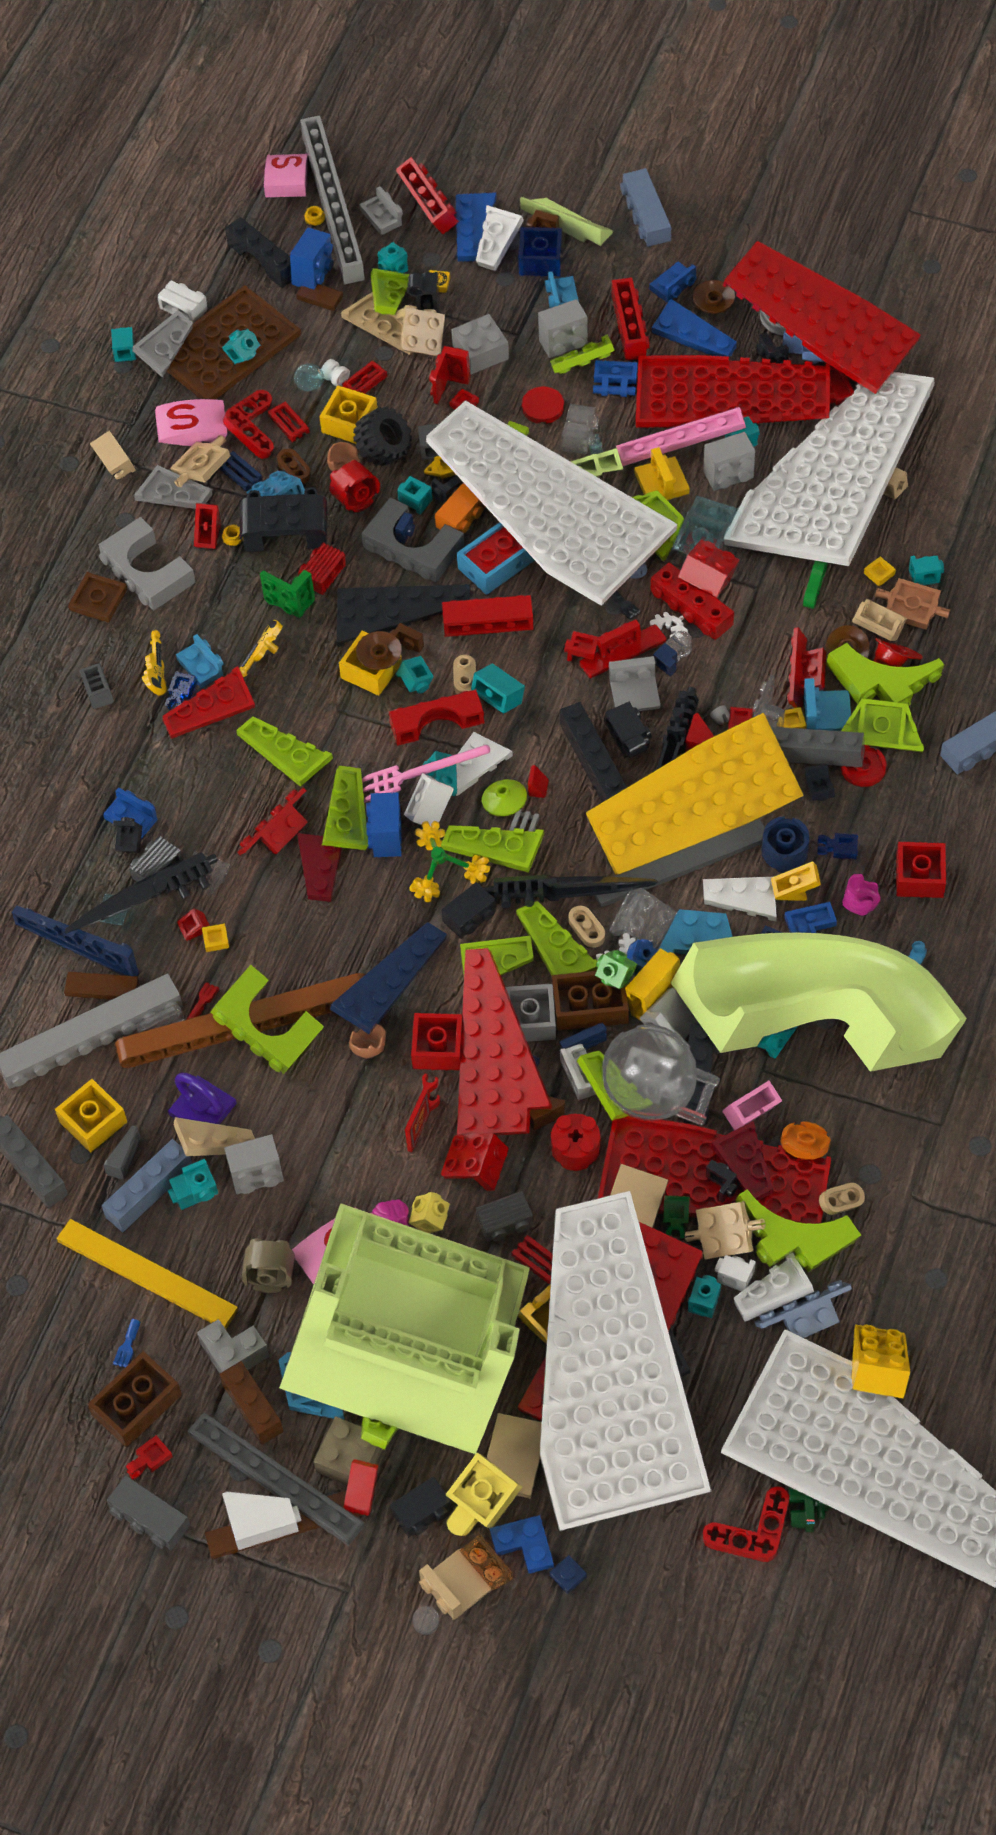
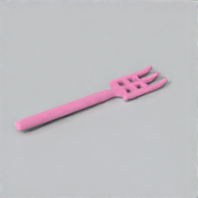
[362,745,490,803]

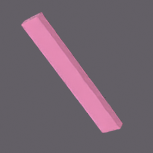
[616,407,746,466]

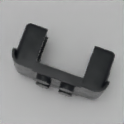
[239,487,327,552]

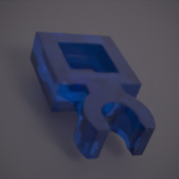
[165,672,198,710]
[817,833,858,859]

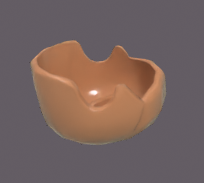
[327,442,360,472]
[349,1024,386,1059]

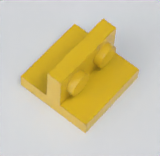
[634,447,690,500]

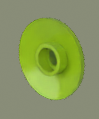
[482,779,527,816]

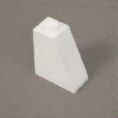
[222,1492,301,1550]

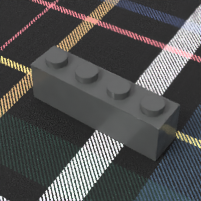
[772,727,865,767]
[0,1115,68,1209]

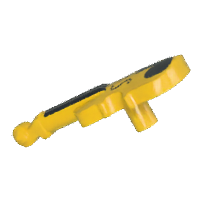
[239,620,283,677]
[142,630,167,696]

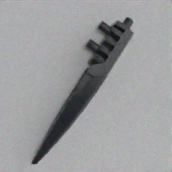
[657,686,699,769]
[65,853,218,934]
[482,875,658,909]

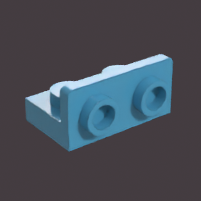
[545,272,579,308]
[176,634,224,689]

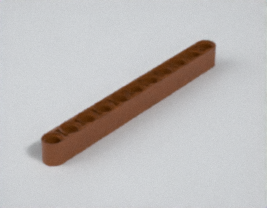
[115,973,366,1068]

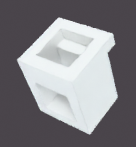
[715,1255,756,1291]

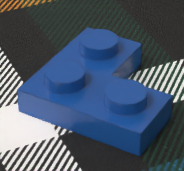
[784,902,837,933]
[490,1515,554,1574]

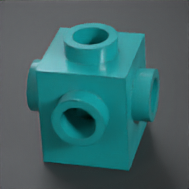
[378,242,408,273]
[222,329,261,364]

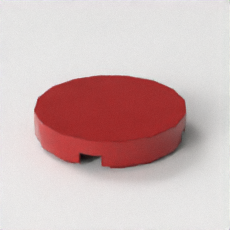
[522,386,564,424]
[840,745,887,787]

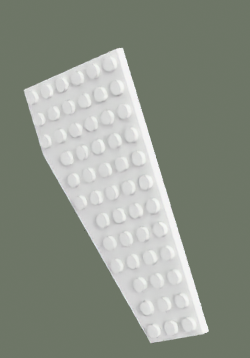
[724,372,935,566]
[426,400,678,606]
[540,1191,711,1531]
[721,1329,996,1588]

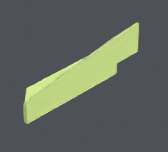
[520,197,613,246]
[571,448,623,477]

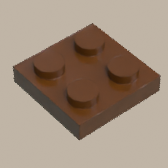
[68,572,127,623]

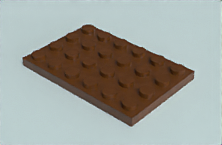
[167,285,301,400]

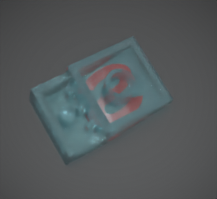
[672,496,738,555]

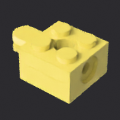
[446,1453,522,1536]

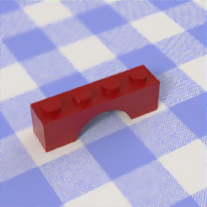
[389,690,484,746]

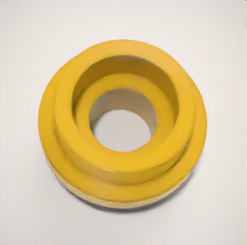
[304,206,325,226]
[222,525,243,546]

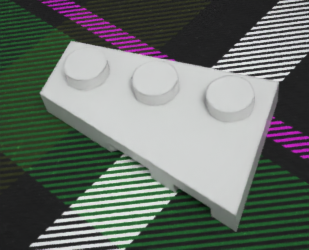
[476,206,524,271]
[456,732,513,796]
[703,877,777,921]
[734,1252,814,1321]

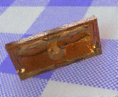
[460,1534,514,1591]

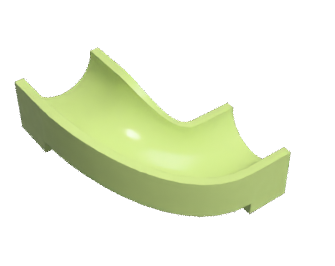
[671,933,967,1072]

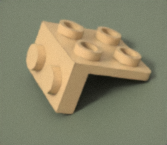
[396,306,445,356]
[419,1549,493,1620]

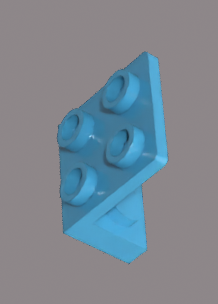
[247,471,305,496]
[803,678,851,731]

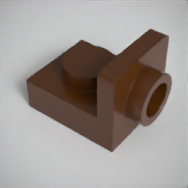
[526,210,559,238]
[390,623,424,653]

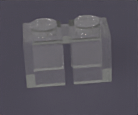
[561,404,599,454]

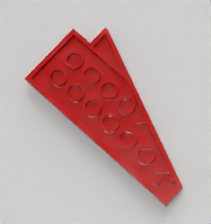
[457,948,552,1135]

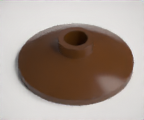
[693,280,735,314]
[825,625,870,658]
[356,631,402,670]

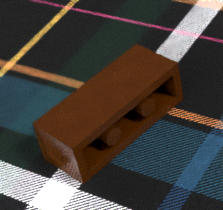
[219,1361,283,1445]

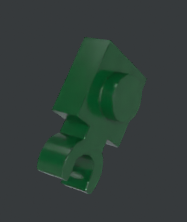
[663,1195,690,1239]

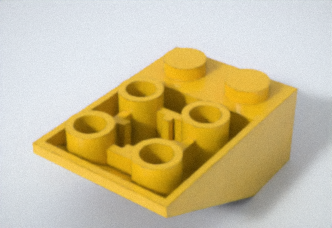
[851,1324,910,1398]

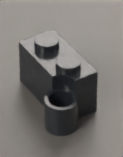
[407,272,440,313]
[603,701,652,759]

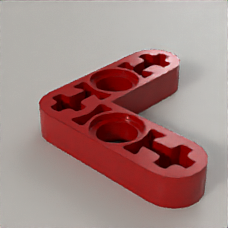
[223,390,274,459]
[703,1487,789,1562]

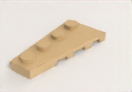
[341,292,414,355]

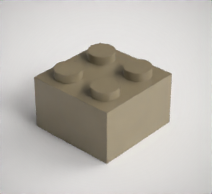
[314,1416,383,1485]

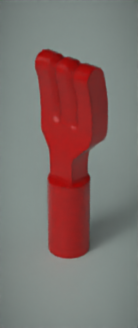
[187,982,219,1020]

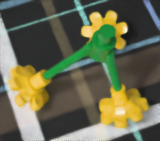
[410,821,490,902]

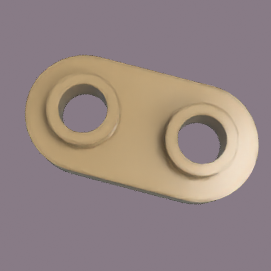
[453,655,476,694]
[569,906,605,948]
[819,1183,865,1215]

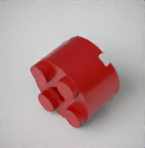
[330,460,380,512]
[551,1114,600,1171]

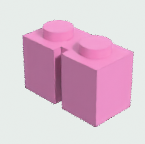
[722,1081,782,1130]

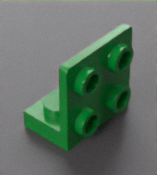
[260,570,315,618]

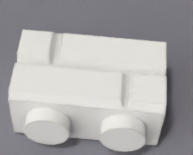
[158,281,208,323]

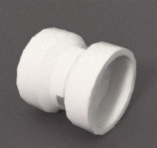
[321,359,350,387]

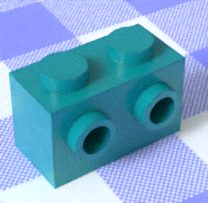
[471,663,525,714]

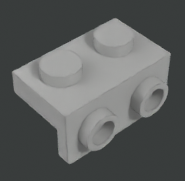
[359,186,403,235]

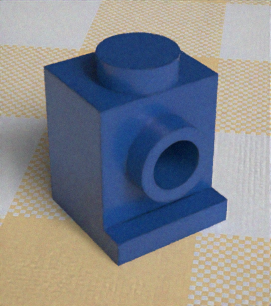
[626,939,658,976]

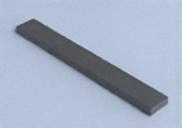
[594,819,765,908]
[188,1412,365,1546]

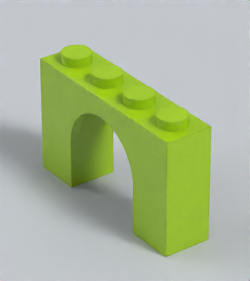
[210,965,324,1074]

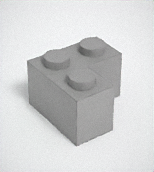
[197,1319,269,1373]

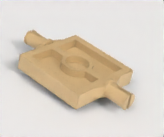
[171,435,231,488]
[685,1201,766,1259]

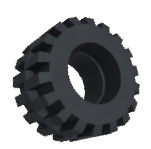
[353,406,412,466]

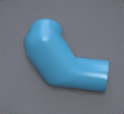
[908,941,927,964]

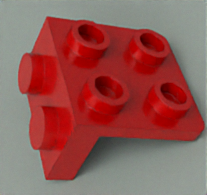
[429,346,471,404]
[441,1133,509,1191]

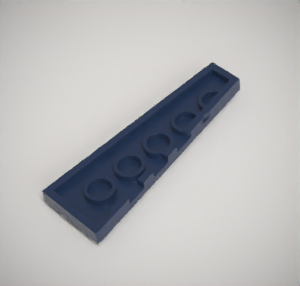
[12,906,139,976]
[330,922,447,1034]

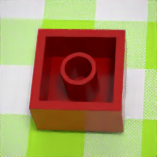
[678,539,740,597]
[896,842,946,898]
[411,1013,462,1070]

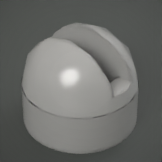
[710,705,730,725]

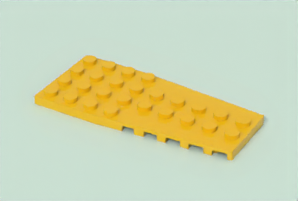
[586,713,804,875]

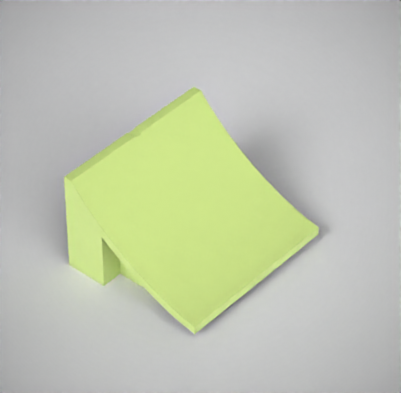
[280,1203,530,1454]

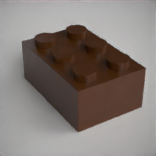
[552,971,629,1031]
[87,1351,182,1448]

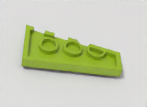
[322,766,368,850]

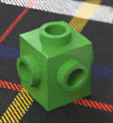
[595,950,637,989]

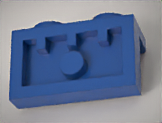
[649,262,696,303]
[103,787,158,839]

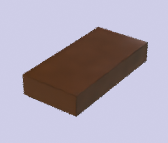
[296,284,343,311]

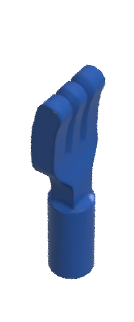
[113,1319,141,1368]

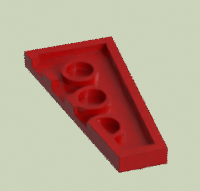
[162,666,255,739]

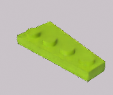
[237,717,333,787]
[441,825,544,873]
[516,901,598,976]

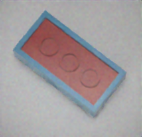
[457,522,535,595]

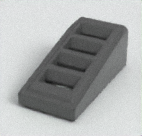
[79,663,114,709]
[103,1125,141,1179]

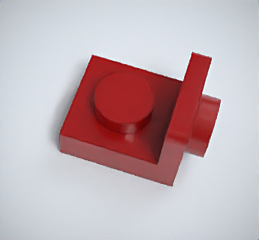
[564,631,598,662]

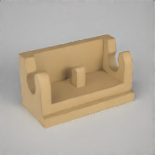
[90,431,136,479]
[852,599,907,641]

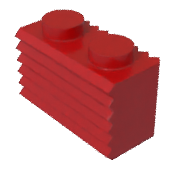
[298,543,346,595]

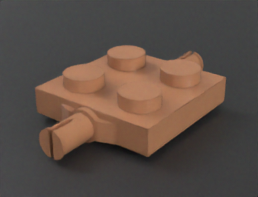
[875,578,950,630]

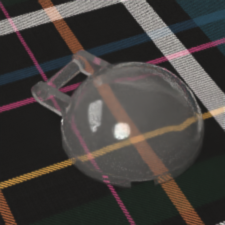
[602,1025,720,1125]

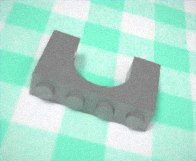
[98,517,196,611]

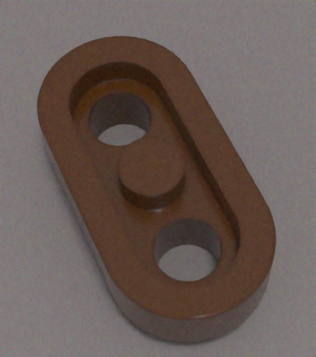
[277,449,311,484]

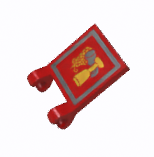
[405,1073,440,1152]

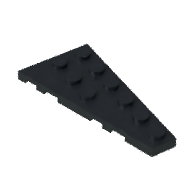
[337,584,470,648]

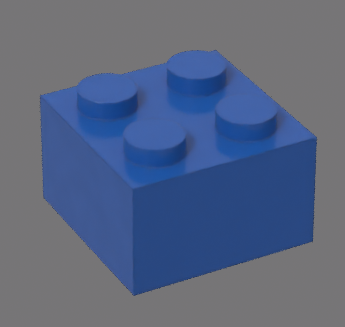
[290,228,333,289]
[366,792,402,857]

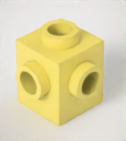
[409,1192,450,1233]

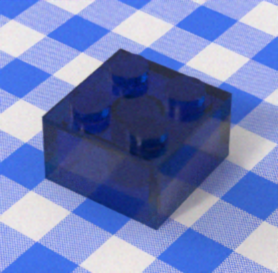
[518,227,562,276]

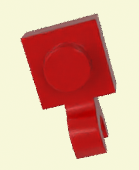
[126,1435,173,1480]

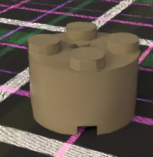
[242,1239,295,1293]

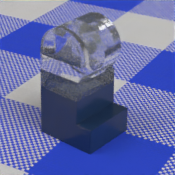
[653,631,692,677]

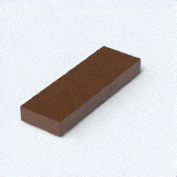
[64,972,139,999]

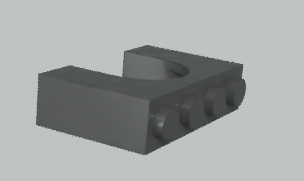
[361,498,465,583]

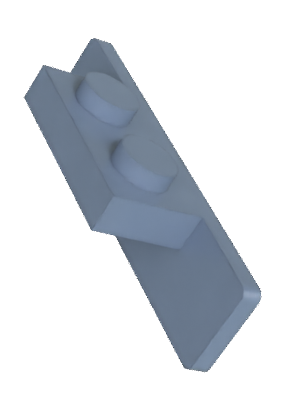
[754,1280,852,1338]

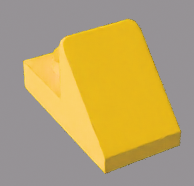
[771,861,821,901]

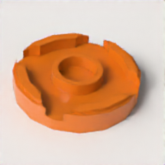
[781,1122,831,1159]

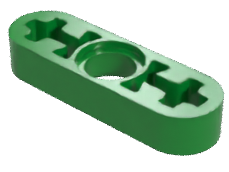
[803,560,828,609]

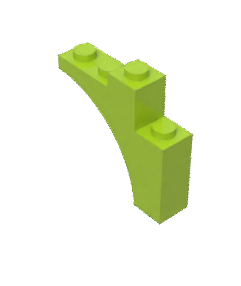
[826,643,944,706]
[735,1189,861,1272]

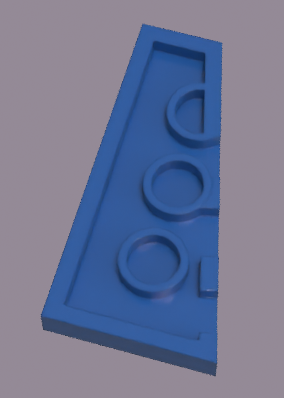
[456,193,497,262]
[652,299,737,358]

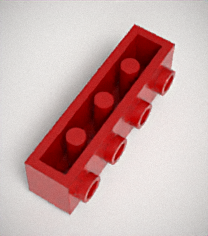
[396,157,459,234]
[611,277,650,361]
[651,562,734,641]
[442,595,533,637]

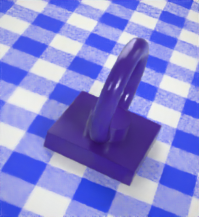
[168,1073,237,1125]

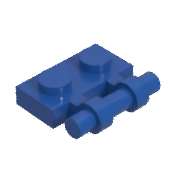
[593,361,638,397]

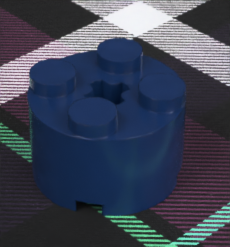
[761,817,809,873]

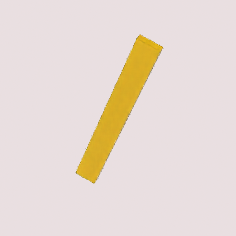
[57,1219,238,1329]

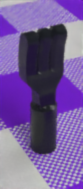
[611,591,641,620]

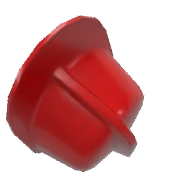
[874,638,923,667]

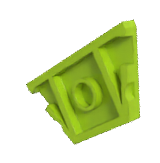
[632,490,685,562]
[841,699,924,752]

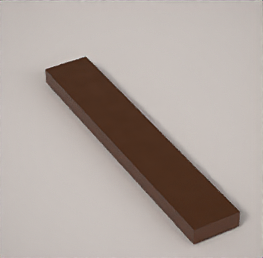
[205,1491,362,1559]

